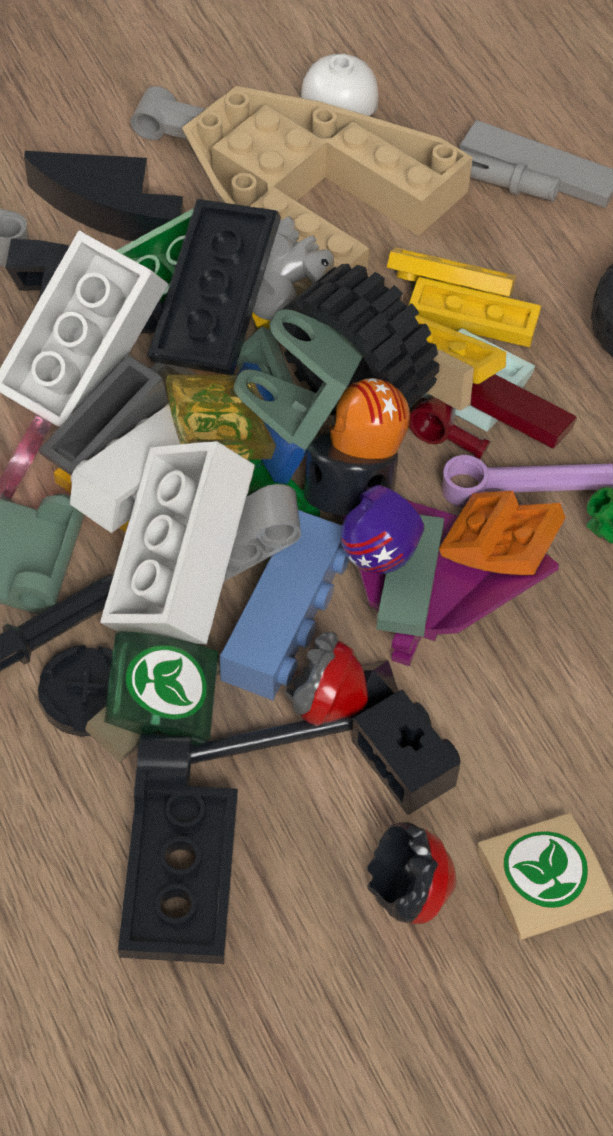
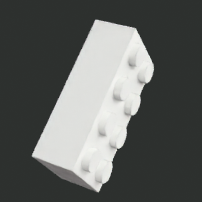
[0,231,168,427]
[100,441,255,644]

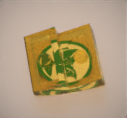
[166,374,276,459]

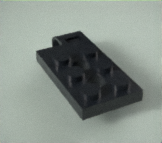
[118,733,238,964]

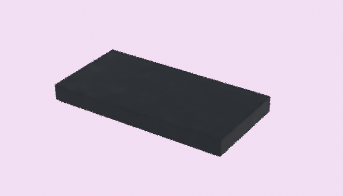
[147,199,281,376]

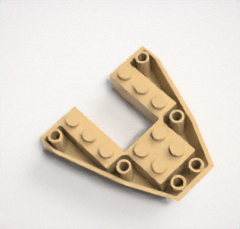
[182,85,473,296]

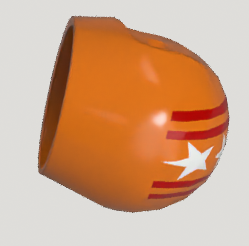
[330,378,410,459]

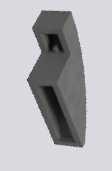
[38,355,201,475]

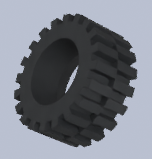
[282,264,440,415]

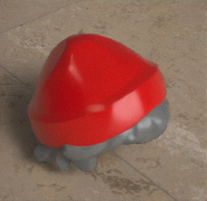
[285,632,368,726]

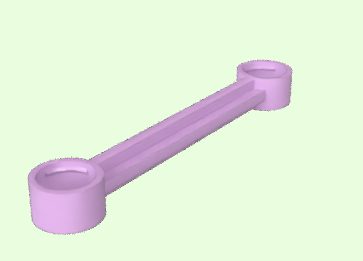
[441,455,613,507]

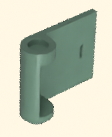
[0,494,85,614]

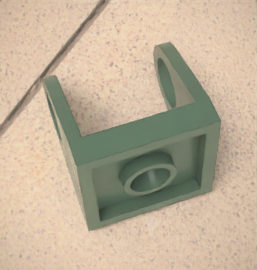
[234,309,363,452]

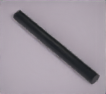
[191,707,368,764]

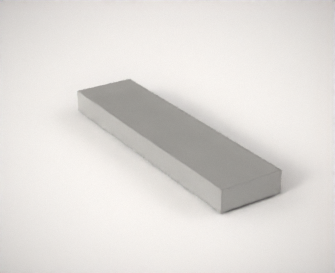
[460,120,613,208]

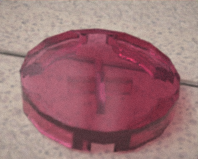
[0,415,52,501]

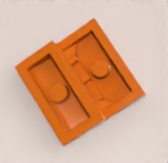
[439,490,566,575]

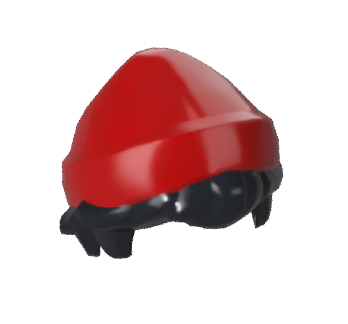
[366,822,457,924]

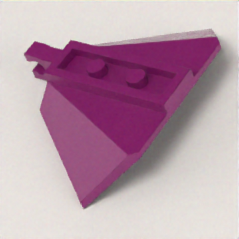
[342,501,559,666]

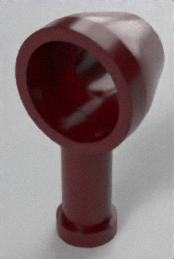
[409,397,491,460]

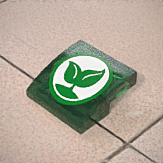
[104,631,218,746]

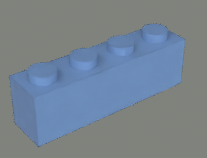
[220,510,350,700]

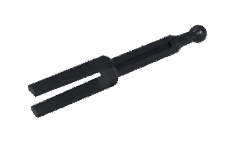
[0,574,114,672]

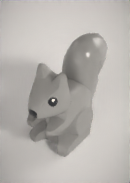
[253,216,334,320]

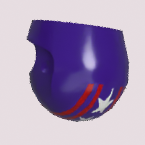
[341,485,425,574]

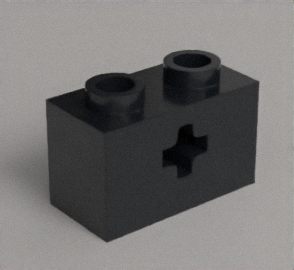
[351,690,461,815]

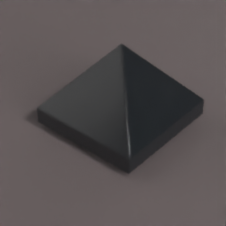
[362,660,399,709]

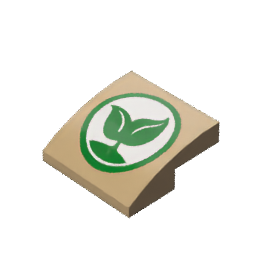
[478,813,613,940]

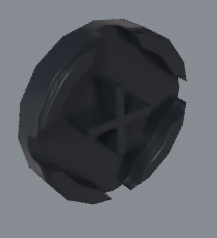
[38,645,128,737]

